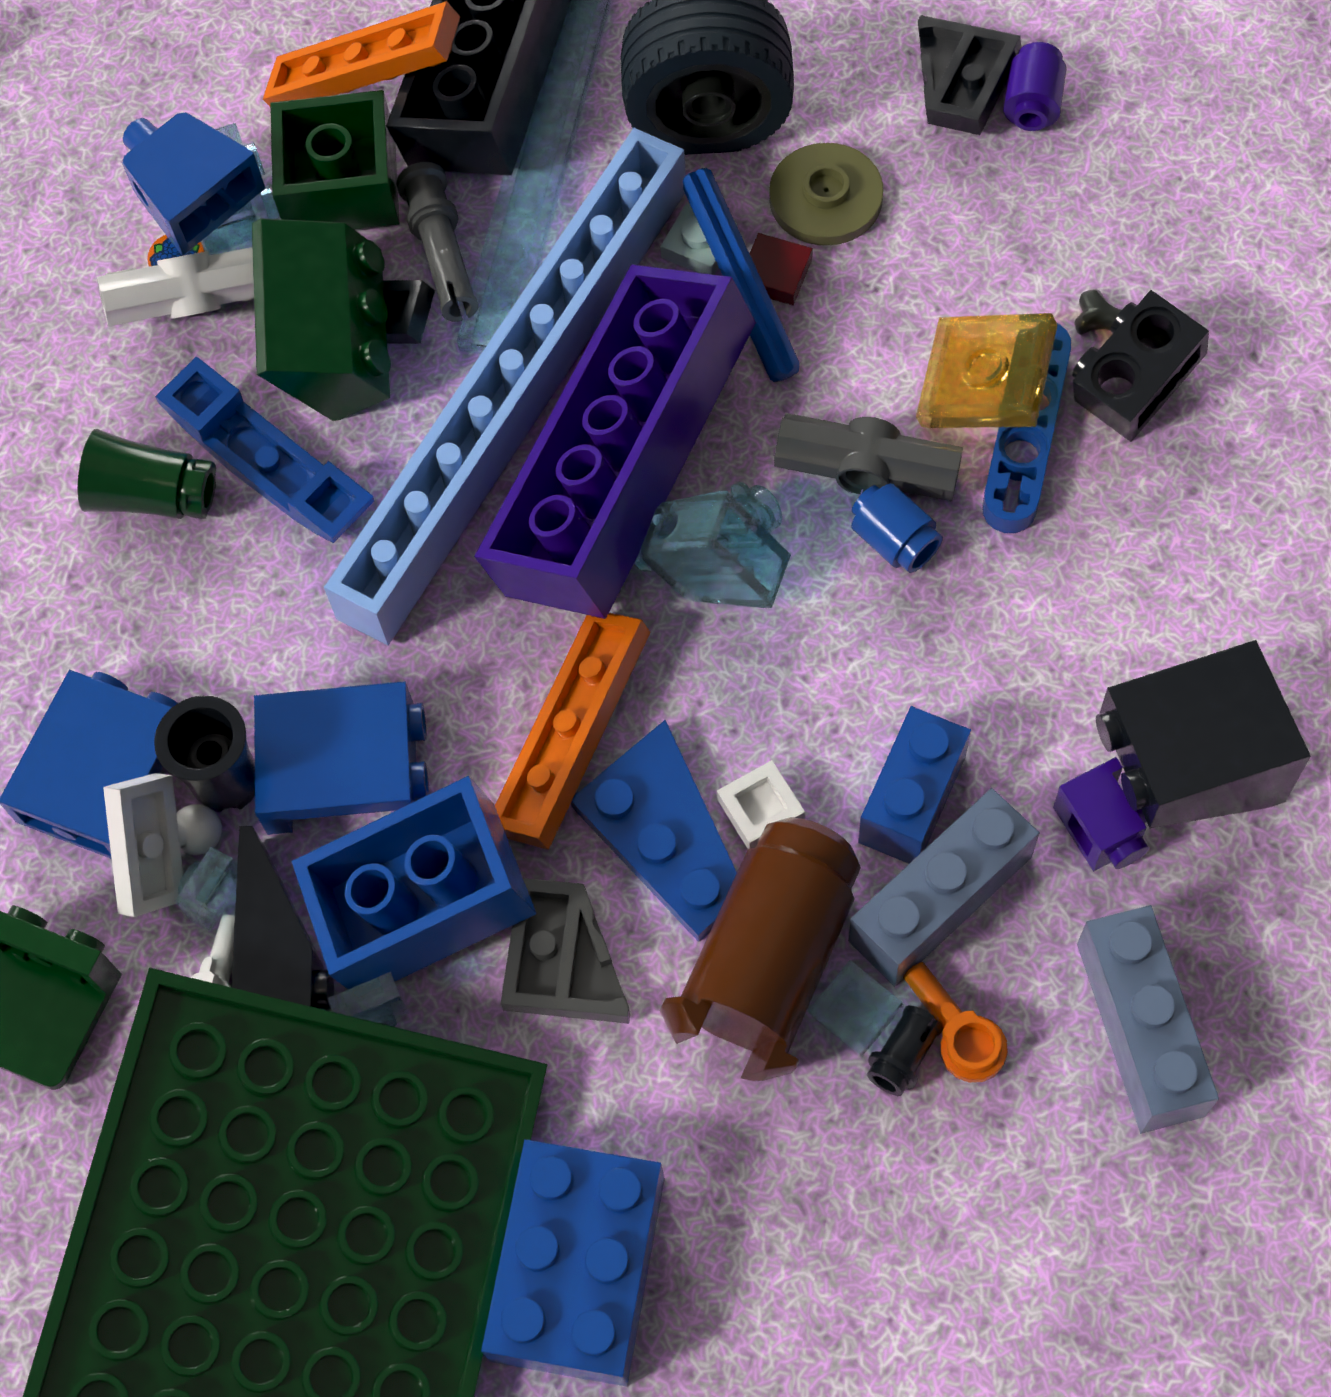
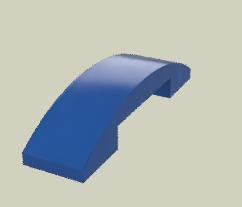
[155,356,374,543]

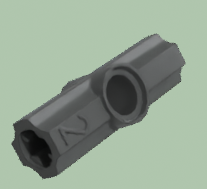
[774,413,963,501]

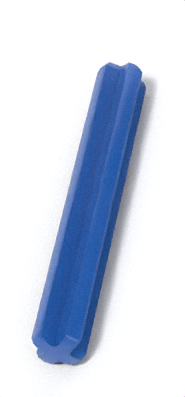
[683,168,800,382]

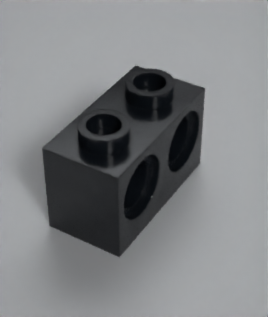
[1072,290,1209,442]

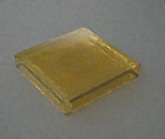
[916,313,1057,428]

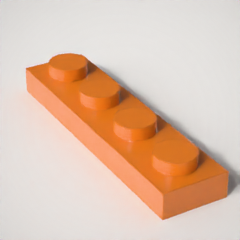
[262,1,460,106]
[495,613,651,850]

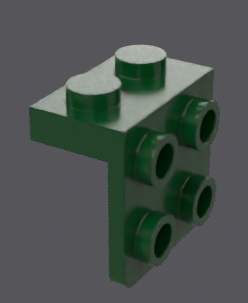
[0,905,122,1090]

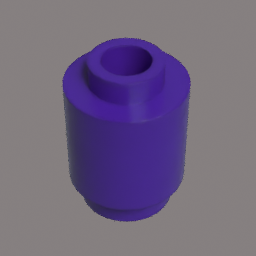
[1003,42,1067,131]

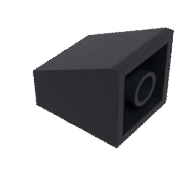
[1096,640,1311,829]

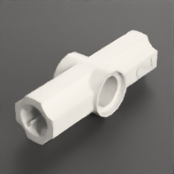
[96,247,254,326]

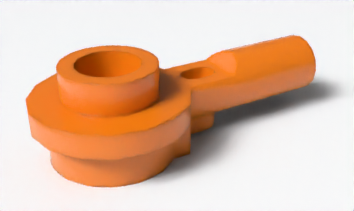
[903,962,1008,1083]

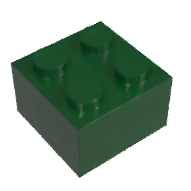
[270,90,400,230]

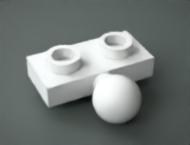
[103,773,222,917]

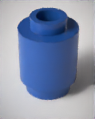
[851,483,943,573]

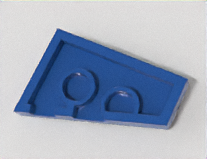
[571,720,737,942]

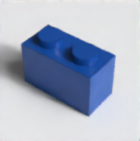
[858,706,971,864]

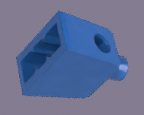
[121,112,266,255]

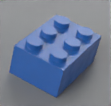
[291,776,537,998]
[481,1139,665,1387]

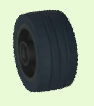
[621,0,794,155]

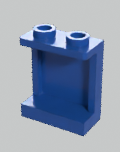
[0,669,178,859]
[254,681,429,835]

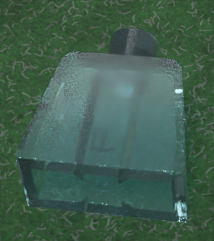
[634,491,791,608]

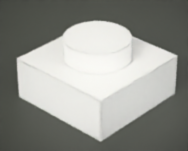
[717,760,805,849]

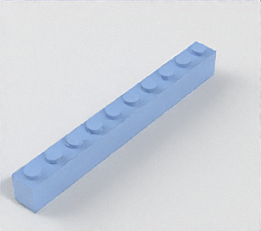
[324,128,686,646]

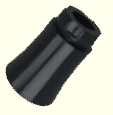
[154,696,255,812]

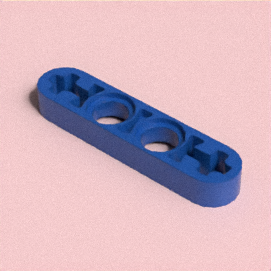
[982,320,1071,533]

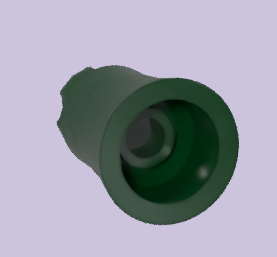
[77,429,216,519]

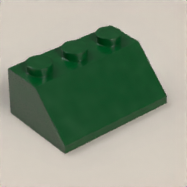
[252,218,391,421]

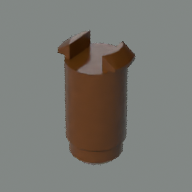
[659,817,861,1081]

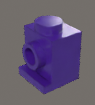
[1053,757,1149,872]

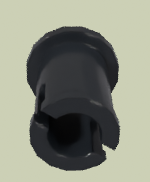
[867,1005,943,1096]

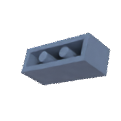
[848,788,1040,987]
[1077,905,1219,1134]

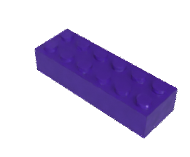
[474,264,756,619]

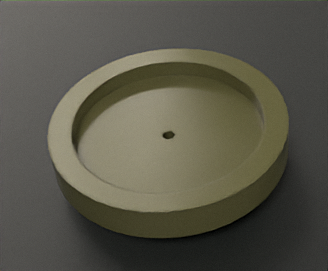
[769,143,883,246]

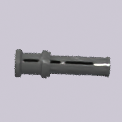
[396,162,478,322]

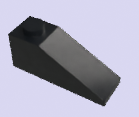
[231,826,334,1009]

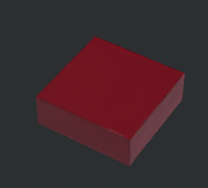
[750,233,813,306]

